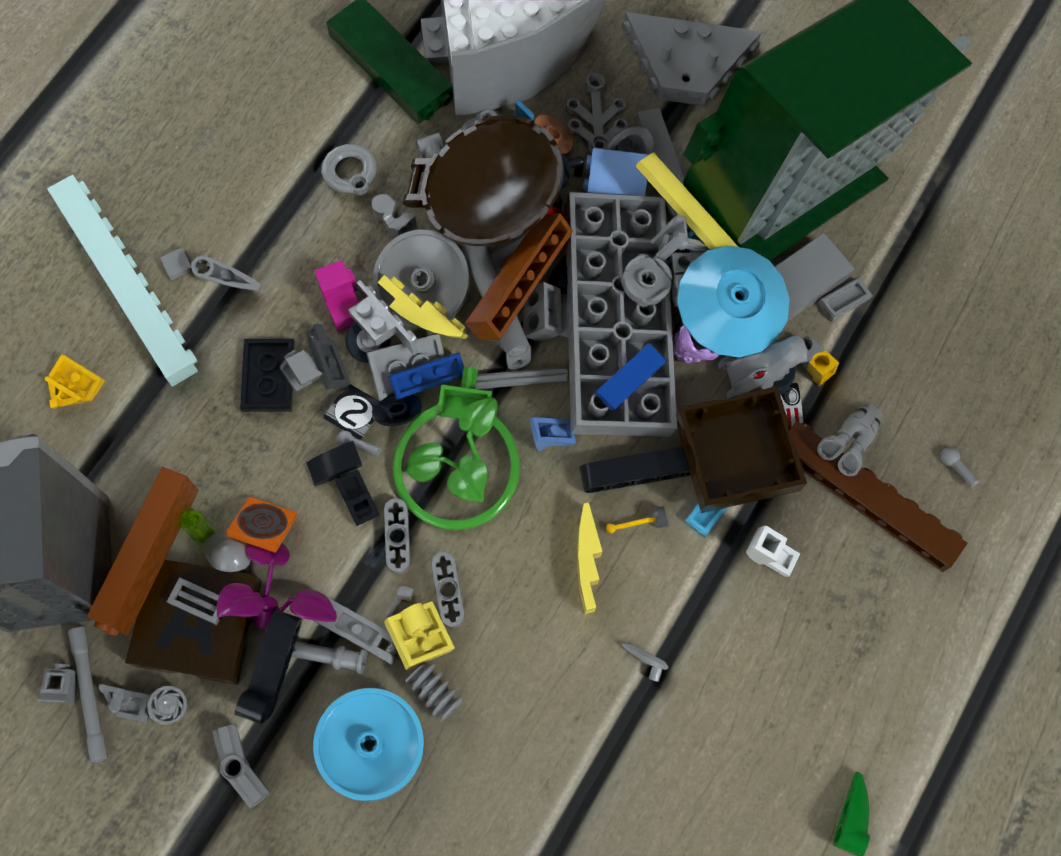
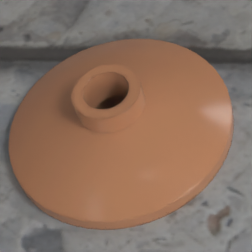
[533,114,573,153]

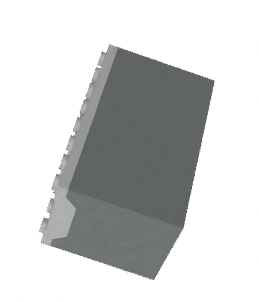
[0,434,112,632]

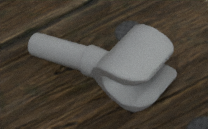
[385,586,414,618]

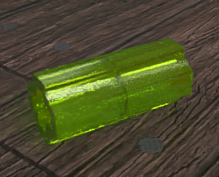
[179,508,215,543]

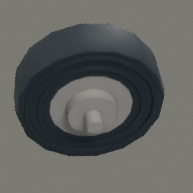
[345,322,391,363]

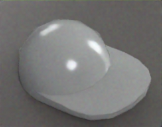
[203,534,250,572]

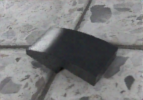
[306,441,362,486]
[335,470,380,526]

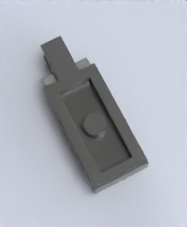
[307,324,350,389]

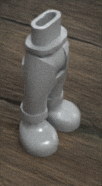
[817,403,882,476]

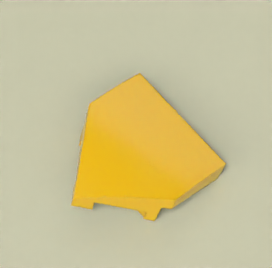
[45,354,106,408]

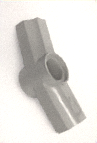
[212,724,270,809]

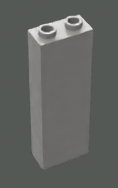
[735,233,855,322]

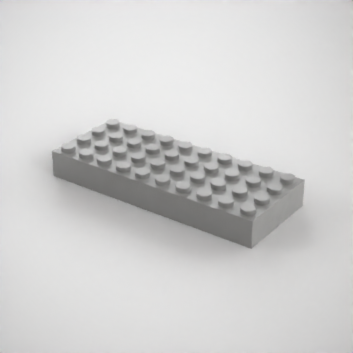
[565,192,677,437]

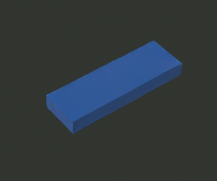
[595,343,667,411]
[388,352,464,400]

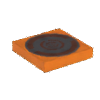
[227,496,297,553]

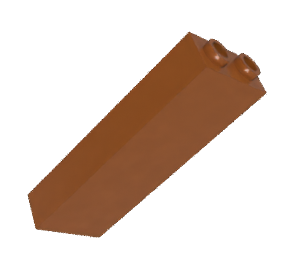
[87,466,199,637]

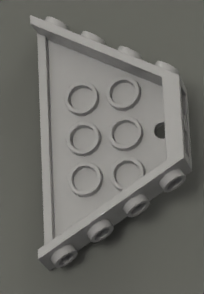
[622,12,762,106]

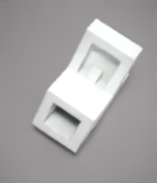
[746,525,800,577]

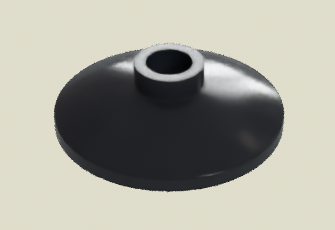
[372,394,422,426]

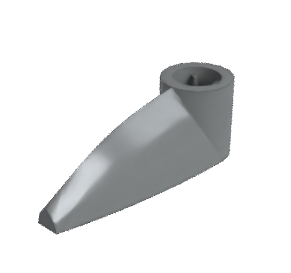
[191,256,261,291]

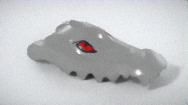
[718,335,808,399]

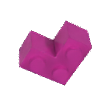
[314,260,362,332]

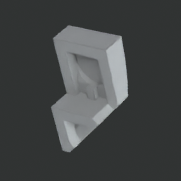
[98,684,150,723]

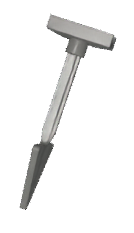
[651,215,784,267]

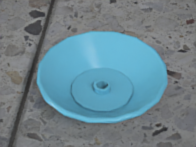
[677,246,790,358]

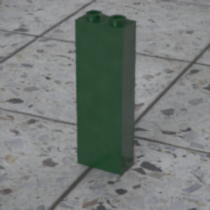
[326,0,453,125]

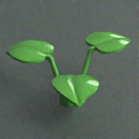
[405,398,498,502]

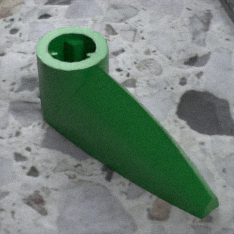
[833,771,870,856]

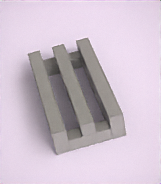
[167,577,219,625]

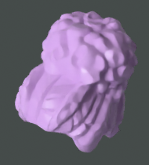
[672,325,719,364]

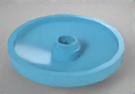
[313,688,424,801]

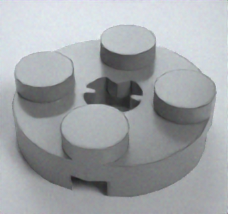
[621,256,672,307]

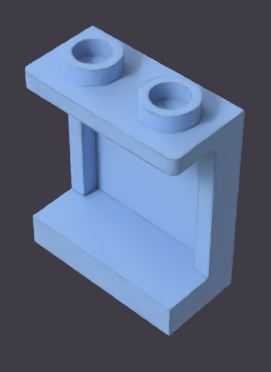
[583,148,648,196]

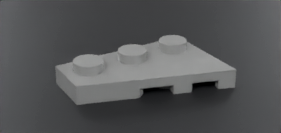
[366,333,445,401]

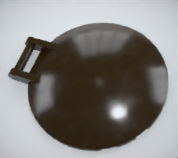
[403,115,564,246]

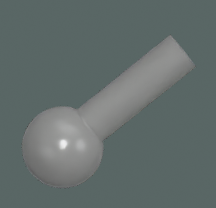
[337,430,381,457]
[939,447,979,488]

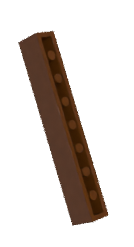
[789,420,968,572]

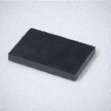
[240,339,295,412]

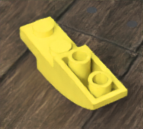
[378,275,468,339]

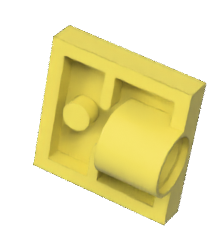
[384,601,455,670]

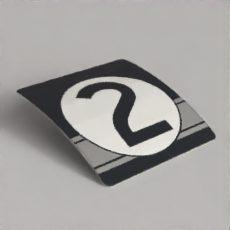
[323,384,378,440]

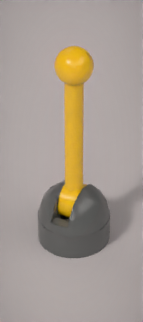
[606,506,668,534]

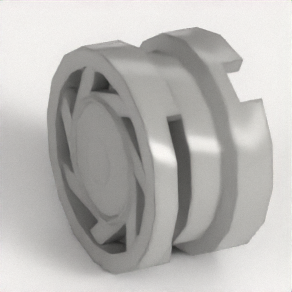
[147,686,187,725]

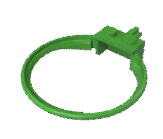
[393,366,520,530]

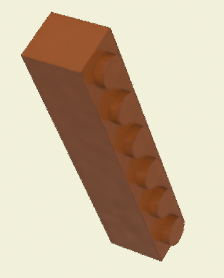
[465,213,573,340]

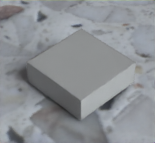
[160,248,192,281]

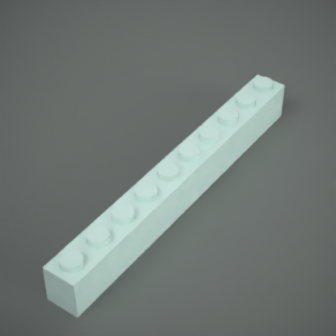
[47,175,198,387]

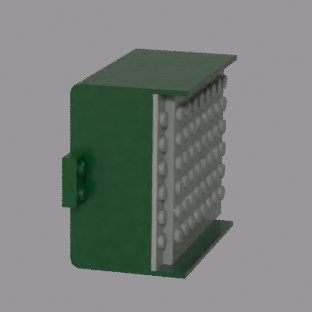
[683,0,972,261]

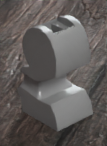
[371,194,417,238]

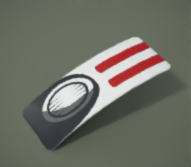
[781,383,803,428]

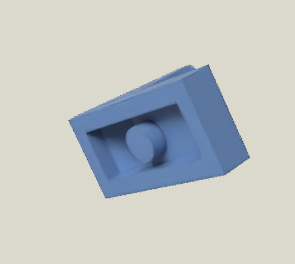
[530,417,577,451]

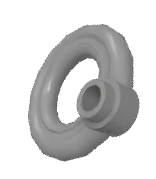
[321,144,377,196]

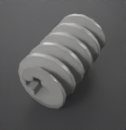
[405,663,463,724]

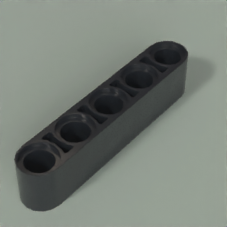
[579,447,691,493]

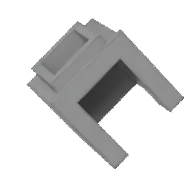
[280,350,322,392]
[38,664,77,705]

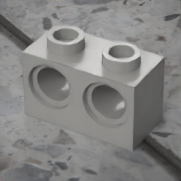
[523,282,562,342]

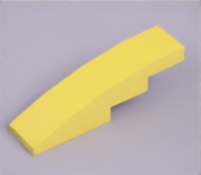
[577,502,603,614]

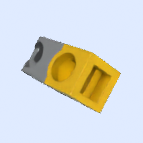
[800,336,839,386]

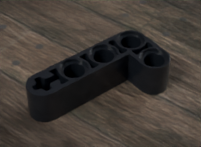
[235,610,302,724]

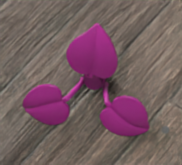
[217,543,337,629]

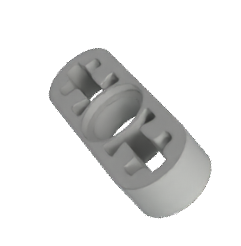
[384,498,411,574]
[432,552,464,629]

